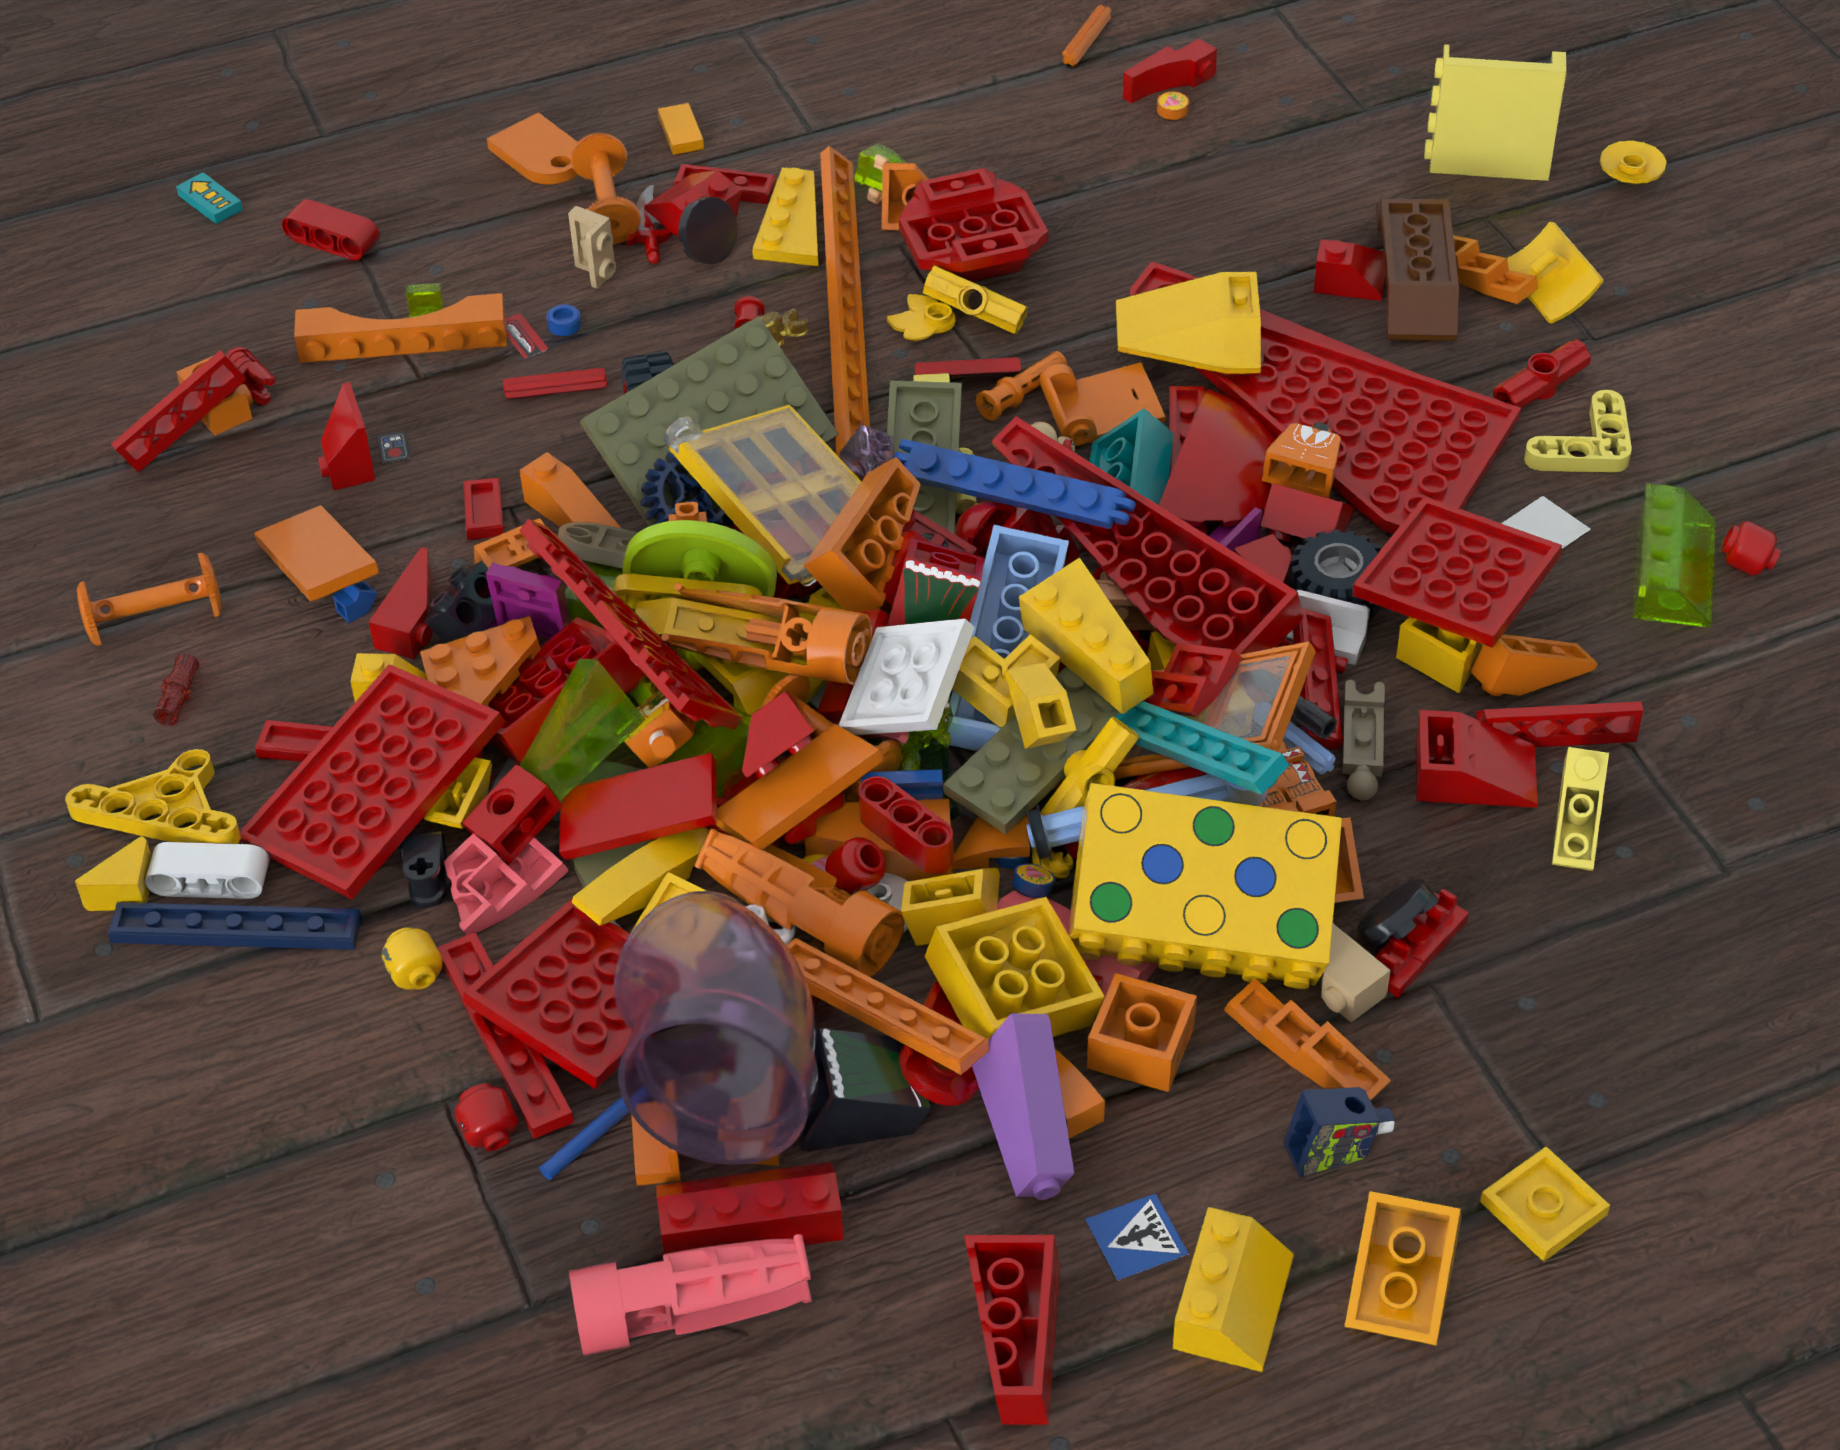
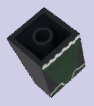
[789,1028,931,1152]

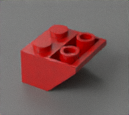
[742,689,815,779]

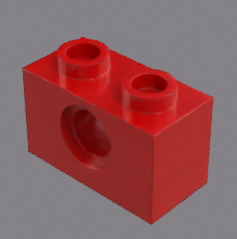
[462,764,563,865]

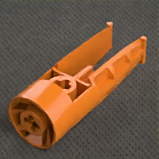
[661,583,872,685]
[694,829,905,977]

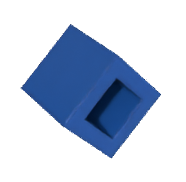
[333,580,377,623]

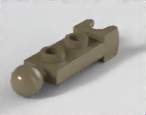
[1342,680,1385,801]

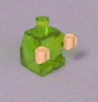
[854,143,906,204]

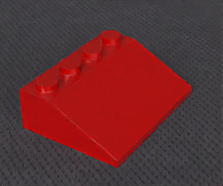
[488,617,646,771]

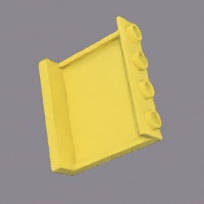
[1424,45,1566,181]

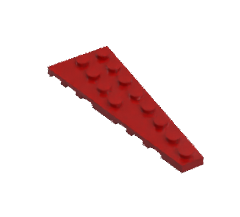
[519,519,744,730]

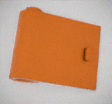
[1039,362,1166,446]

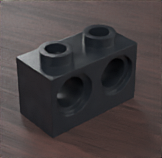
[424,561,496,643]

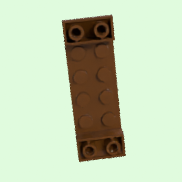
[1376,199,1459,341]

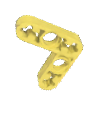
[1524,390,1632,473]

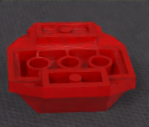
[899,168,1048,282]

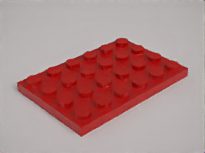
[240,664,505,900]

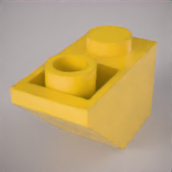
[1005,663,1076,749]

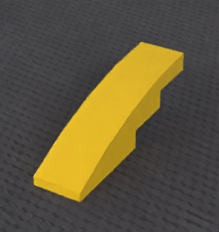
[572,827,710,926]

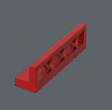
[111,350,247,473]
[1474,702,1644,747]

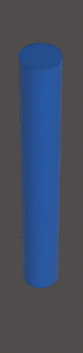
[539,1085,645,1180]

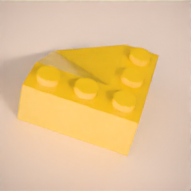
[925,897,1105,1040]

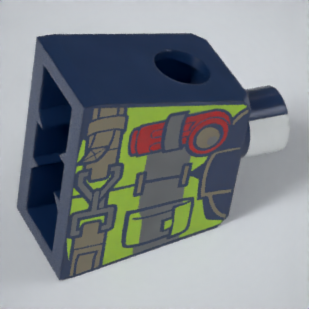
[1283,1087,1394,1177]

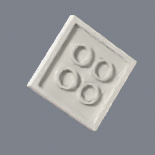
[838,619,975,735]

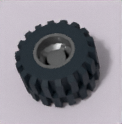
[1290,530,1382,618]

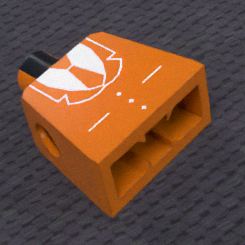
[1262,423,1341,499]

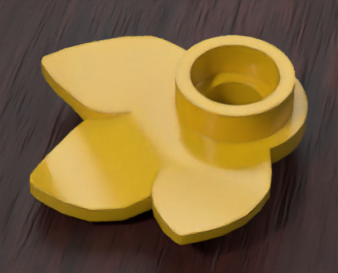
[887,294,955,341]

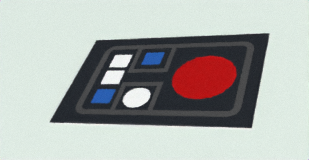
[377,430,410,463]

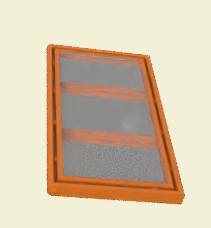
[1052,641,1316,790]

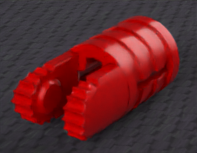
[226,347,276,406]

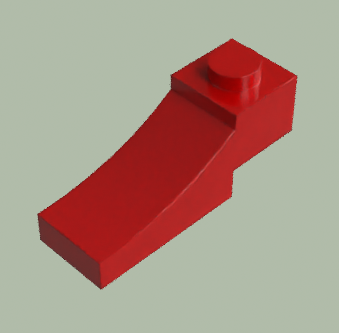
[1123,38,1217,104]

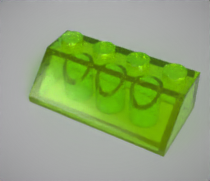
[1633,483,1715,628]

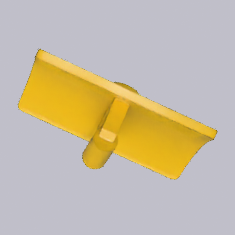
[1507,222,1603,323]

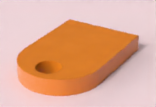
[486,113,578,185]

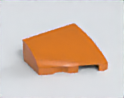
[952,814,1030,869]

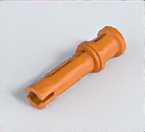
[976,351,1067,421]

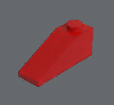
[369,547,433,659]

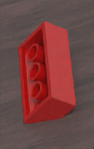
[656,1162,843,1254]

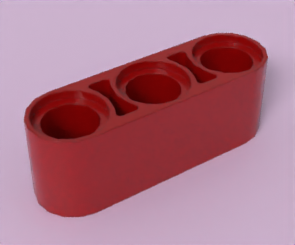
[281,199,380,261]
[858,776,954,874]

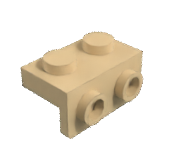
[568,206,616,289]

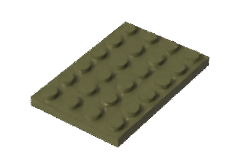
[580,316,838,526]

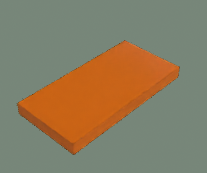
[254,505,379,602]
[715,724,884,850]

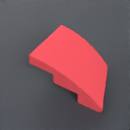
[444,833,569,935]

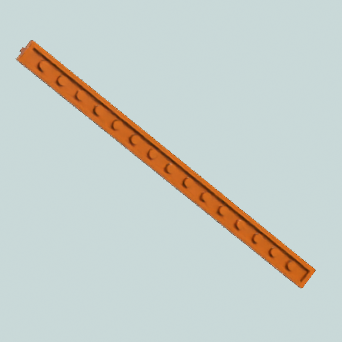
[820,146,873,512]

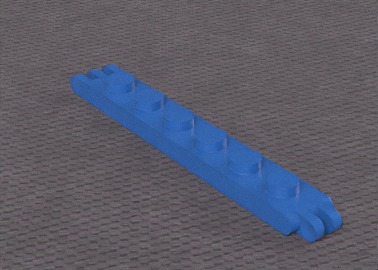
[893,439,1136,529]

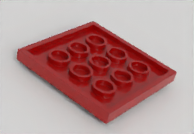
[1353,496,1562,648]
[463,898,703,1089]

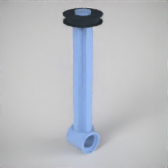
[1026,774,1268,865]

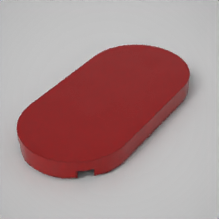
[899,980,979,1106]

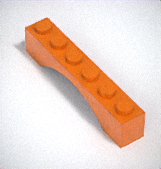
[294,293,507,363]

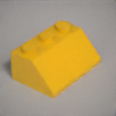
[1172,1207,1294,1372]

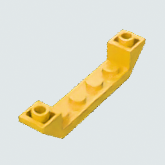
[635,597,808,665]

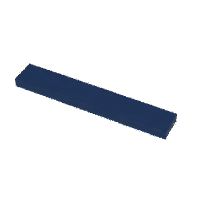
[108,902,362,950]

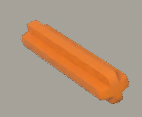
[1062,4,1111,66]

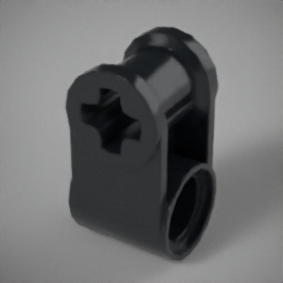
[401,830,447,907]

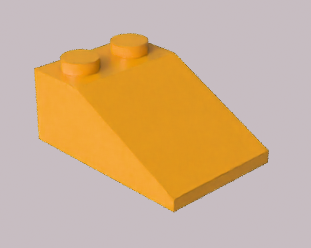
[1345,1191,1462,1346]

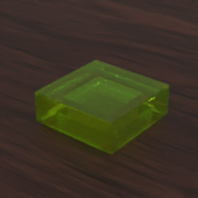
[406,283,444,318]

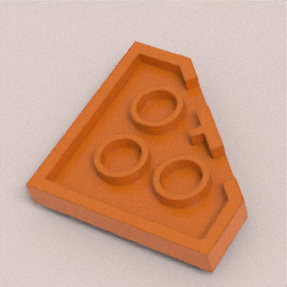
[420,616,541,707]

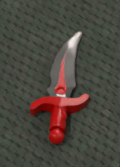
[626,185,672,264]

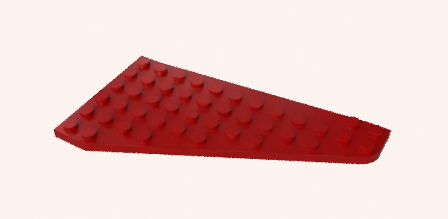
[1130,261,1521,534]

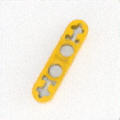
[613,574,763,609]

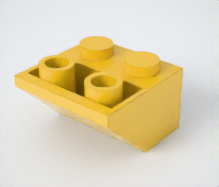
[901,868,1000,946]

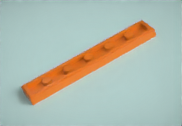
[767,938,989,1075]

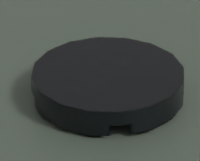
[678,196,738,264]

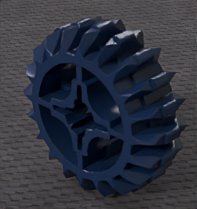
[640,452,740,527]

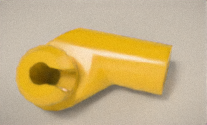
[1032,847,1073,879]

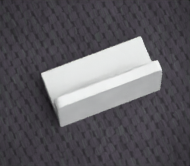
[1285,590,1370,665]

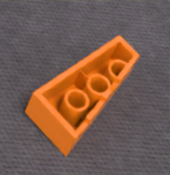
[803,457,921,612]

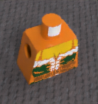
[612,690,695,768]

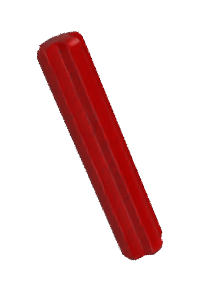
[503,368,607,399]

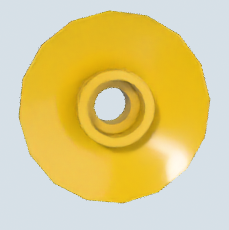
[1600,140,1667,184]

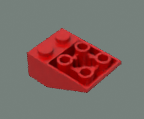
[1415,710,1538,808]

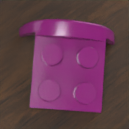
[486,563,570,640]

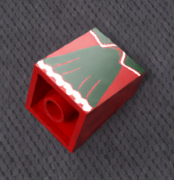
[887,538,985,626]

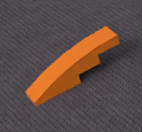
[1453,235,1538,304]
[1224,978,1391,1101]

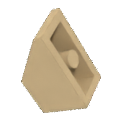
[1321,923,1390,1023]

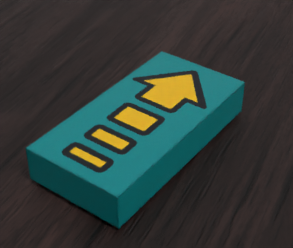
[176,172,243,224]

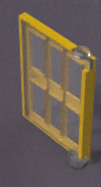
[664,405,861,586]

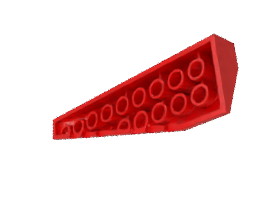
[992,416,1304,655]

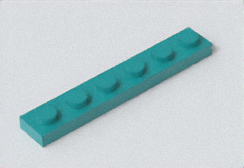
[1115,701,1290,795]

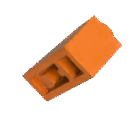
[520,452,622,529]
[1470,634,1598,696]

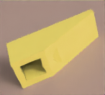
[1552,747,1609,871]

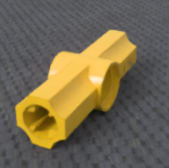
[923,266,1028,334]
[1040,716,1140,816]

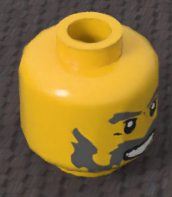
[381,928,443,990]

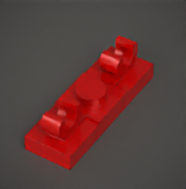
[1375,889,1469,998]

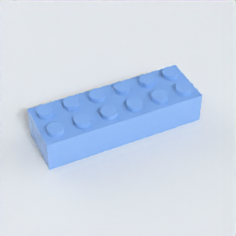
[943,525,1069,751]

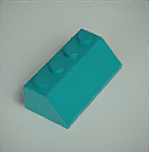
[1090,408,1174,505]

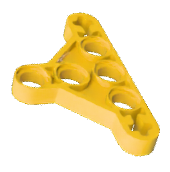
[65,749,241,844]

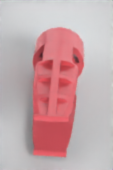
[569,1234,812,1356]

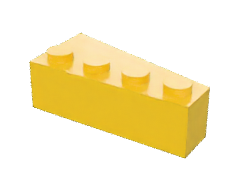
[1019,558,1153,714]
[1396,617,1483,694]

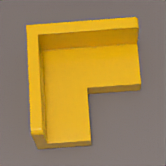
[952,634,1060,728]

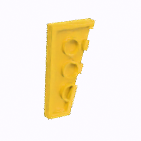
[752,167,818,266]

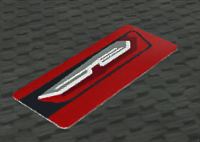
[506,313,548,358]

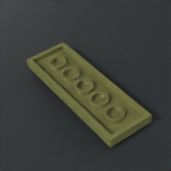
[885,380,962,535]
[943,666,1120,834]

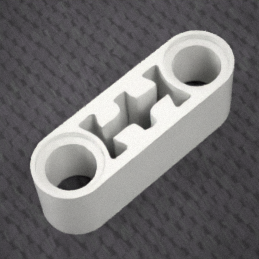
[145,842,270,899]

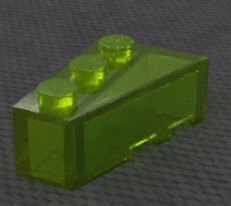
[520,658,646,800]

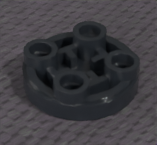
[1357,879,1439,948]

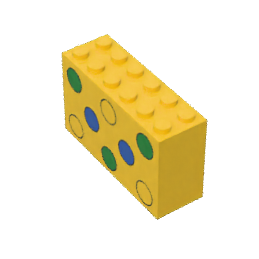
[1068,783,1342,989]

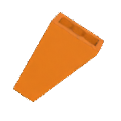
[797,799,953,881]

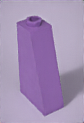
[972,1013,1074,1200]

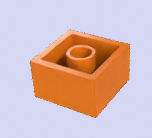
[1087,973,1197,1092]

